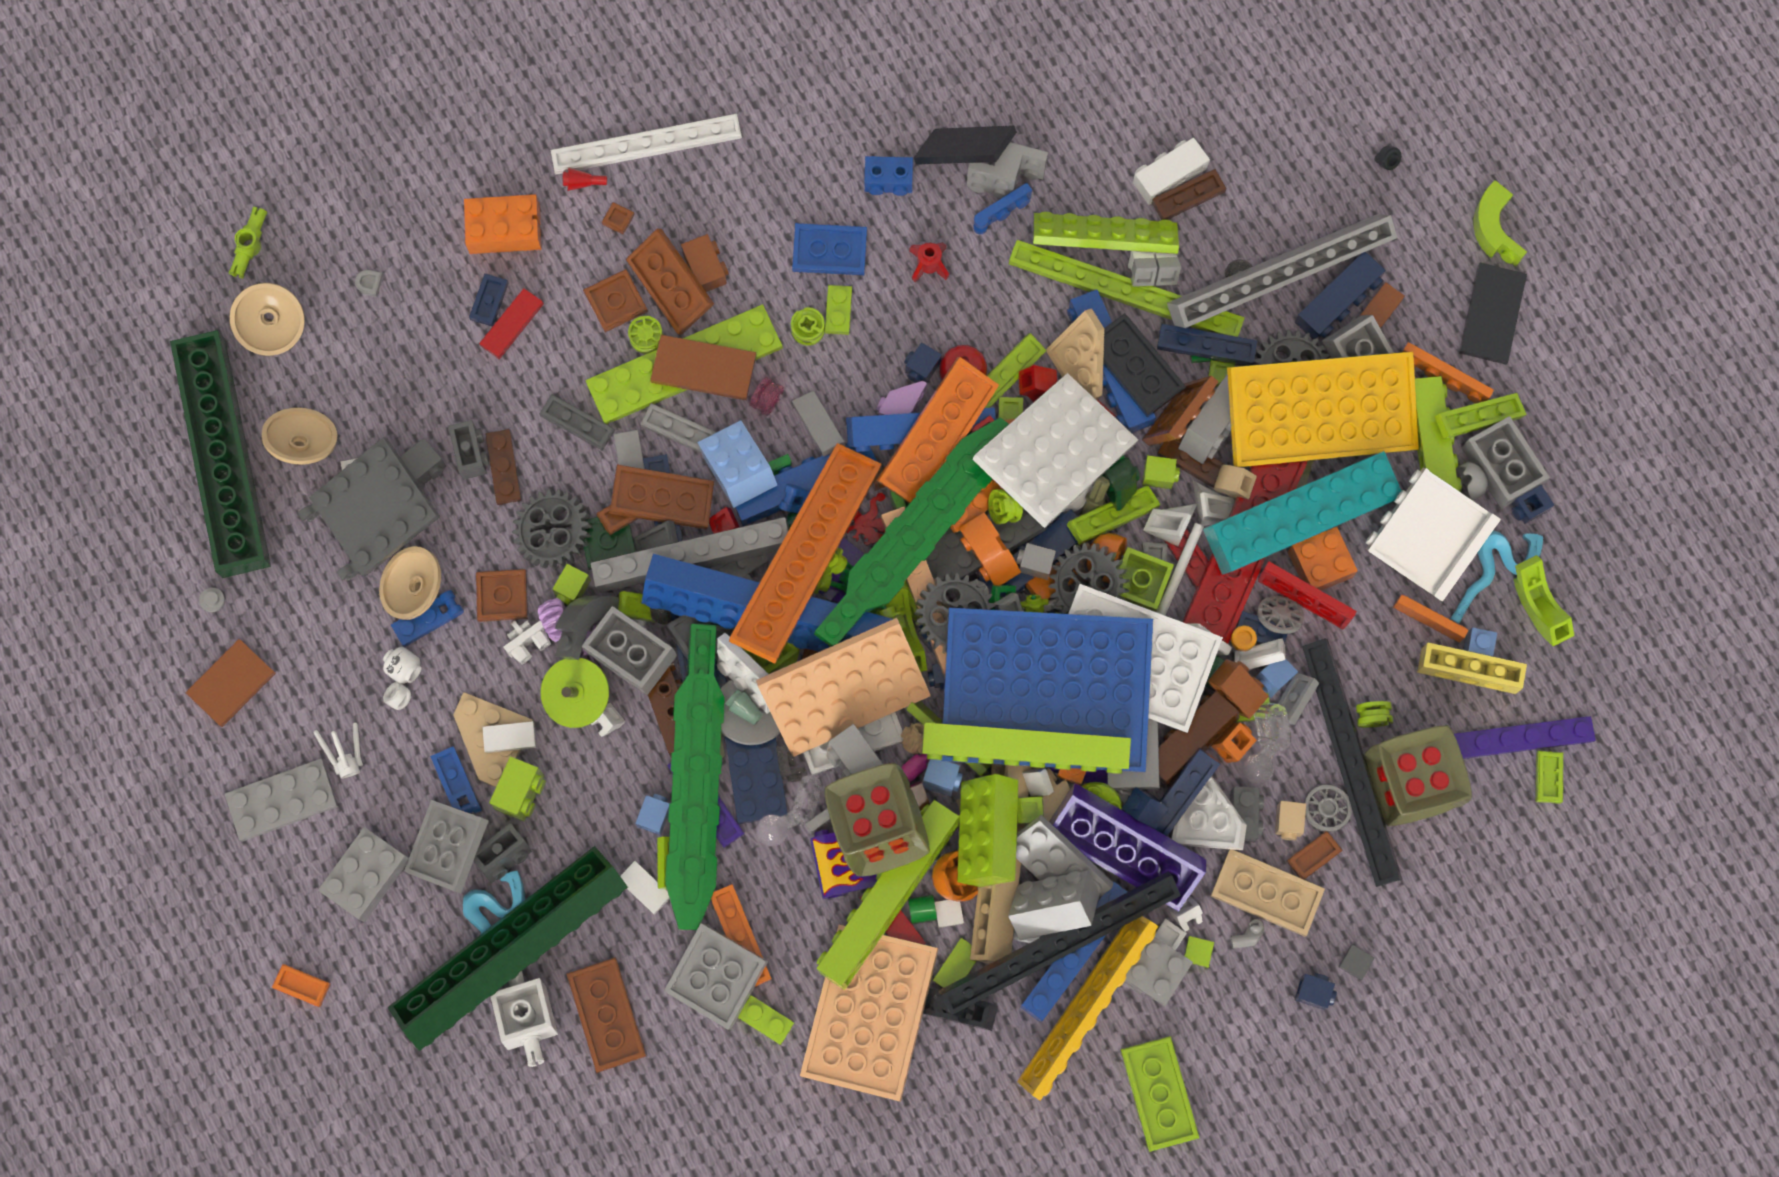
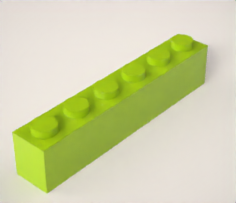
[1415,376,1462,492]

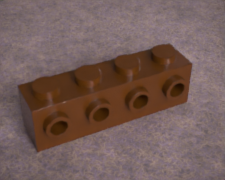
[648,662,681,757]
[1159,691,1240,788]

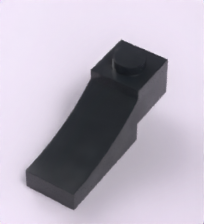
[923,988,998,1031]

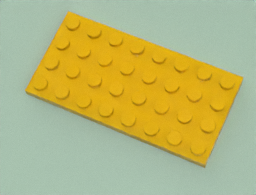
[1227,352,1419,467]

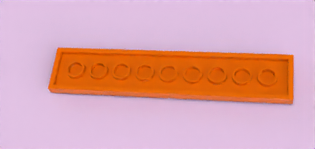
[729,443,882,664]

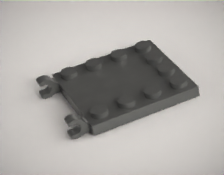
[298,437,440,581]

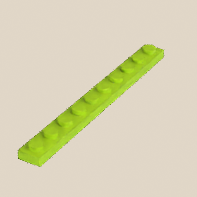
[1008,240,1245,337]

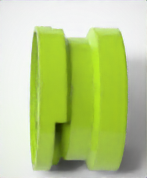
[791,307,825,346]
[628,316,663,354]
[988,489,1023,524]
[1356,701,1393,728]

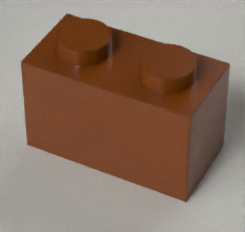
[681,234,729,292]
[1207,659,1269,719]

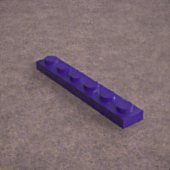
[1454,716,1596,759]

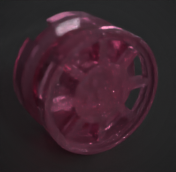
[749,377,784,416]

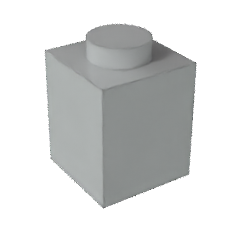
[1016,543,1056,580]

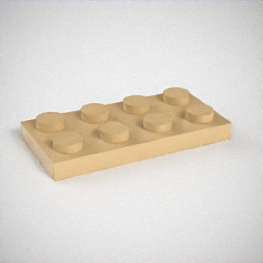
[1210,849,1325,937]

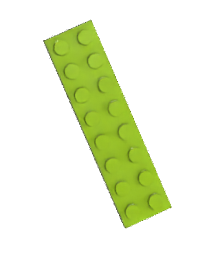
[585,304,783,424]

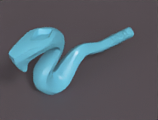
[1450,530,1543,624]
[463,871,525,934]

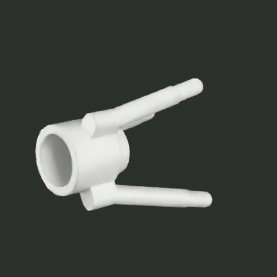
[314,722,363,779]

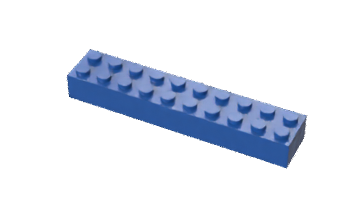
[641,554,899,652]

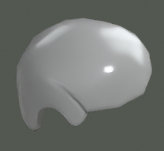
[1459,462,1488,501]

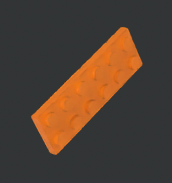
[877,357,999,503]

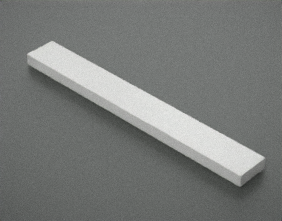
[551,114,742,174]

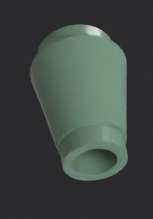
[725,689,764,725]

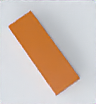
[1393,595,1469,643]

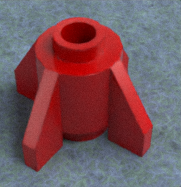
[909,242,949,283]

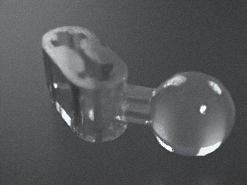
[1242,702,1291,785]
[756,775,822,847]

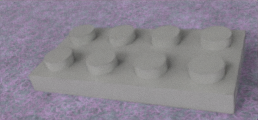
[225,759,338,842]
[1016,815,1113,897]

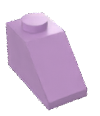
[877,381,927,415]

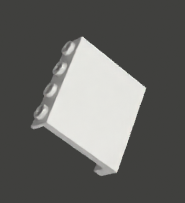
[1366,468,1501,601]

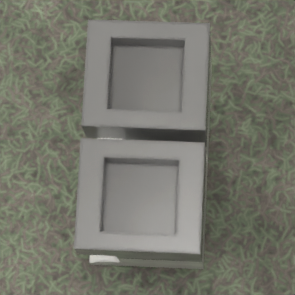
[1128,251,1181,286]

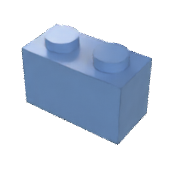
[923,759,963,797]

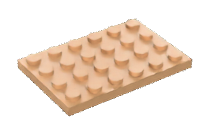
[756,618,931,757]
[800,925,939,1102]

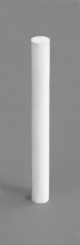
[1156,523,1204,616]

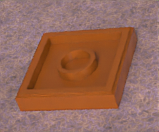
[583,269,648,332]
[476,569,528,622]

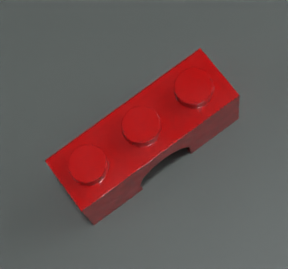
[1019,365,1057,403]

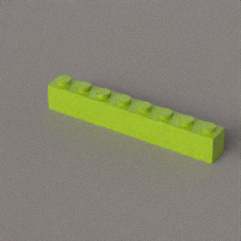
[922,722,1131,774]
[816,800,960,990]

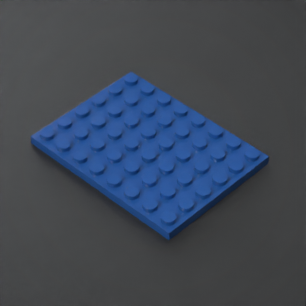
[941,608,1153,772]

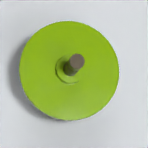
[540,658,609,728]

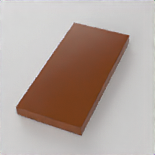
[626,228,714,335]
[651,335,756,401]
[609,464,714,530]
[567,957,647,1073]

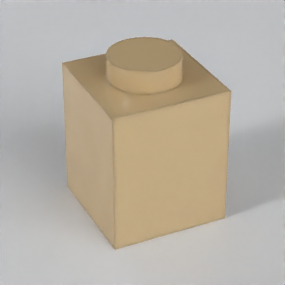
[1275,801,1306,840]

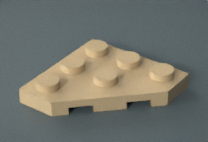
[1046,308,1104,400]
[453,692,534,787]

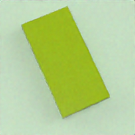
[1120,1036,1199,1152]

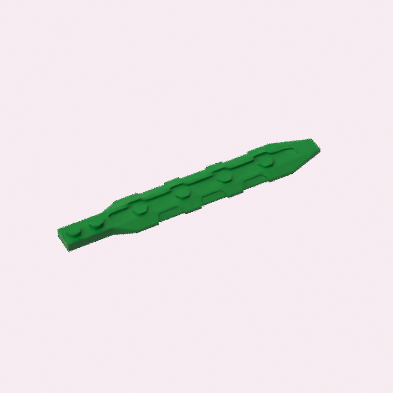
[814,417,1009,647]
[665,624,725,930]

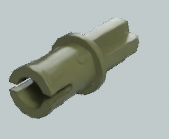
[1080,476,1110,516]

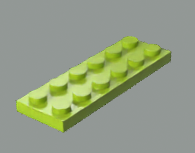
[1033,212,1179,254]

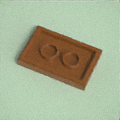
[185,639,276,727]

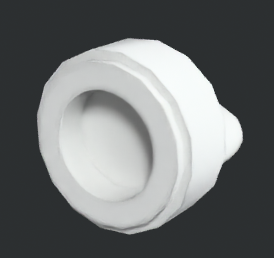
[383,682,411,710]

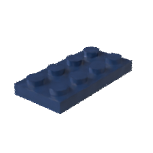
[725,736,788,824]

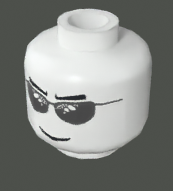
[383,647,421,684]

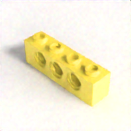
[1417,643,1527,694]

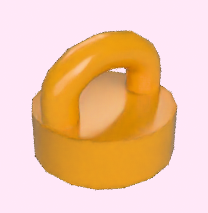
[1231,626,1257,652]

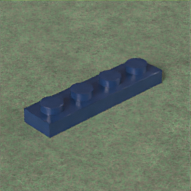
[1157,324,1257,366]
[1146,748,1220,836]

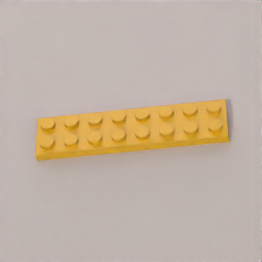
[1017,916,1158,1100]

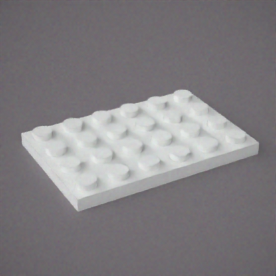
[973,373,1138,528]
[1068,584,1223,733]

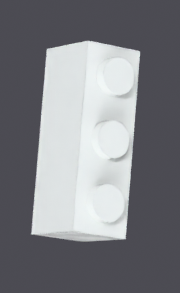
[1133,138,1210,205]

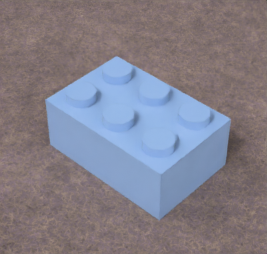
[697,420,777,508]

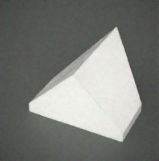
[1193,480,1235,526]
[1143,503,1198,546]

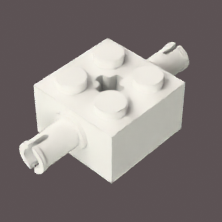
[491,971,558,1067]

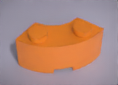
[959,512,1021,585]

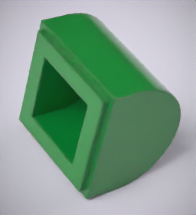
[908,895,937,925]

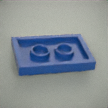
[792,223,867,275]

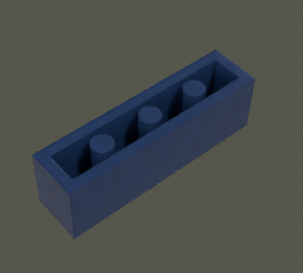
[1295,252,1386,340]

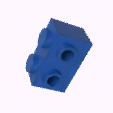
[864,156,913,196]

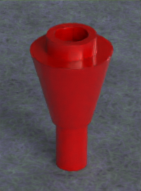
[563,167,607,191]

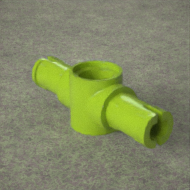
[229,207,267,279]

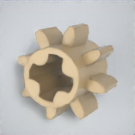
[900,723,924,754]

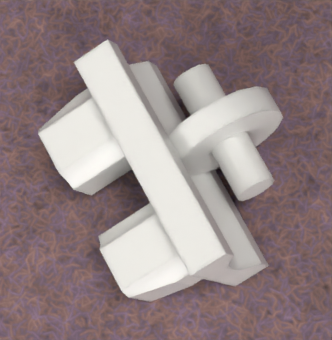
[504,621,551,665]

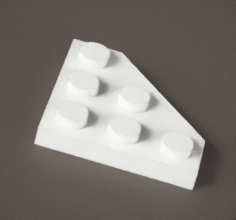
[1172,776,1247,850]

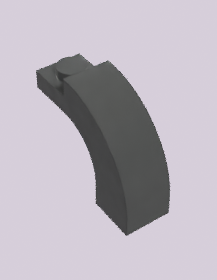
[555,595,619,660]

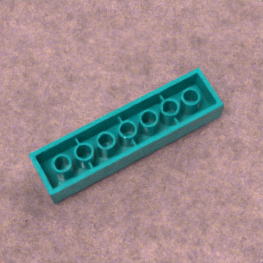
[1203,451,1401,575]

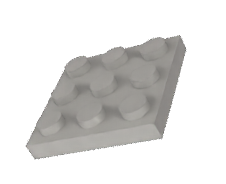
[404,800,489,893]
[664,923,768,1030]

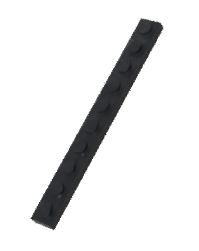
[1302,638,1403,887]
[939,871,1181,1015]

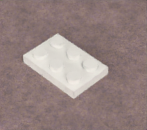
[717,633,770,714]

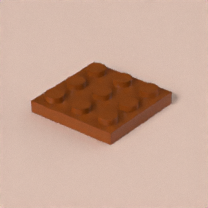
[1142,375,1218,446]

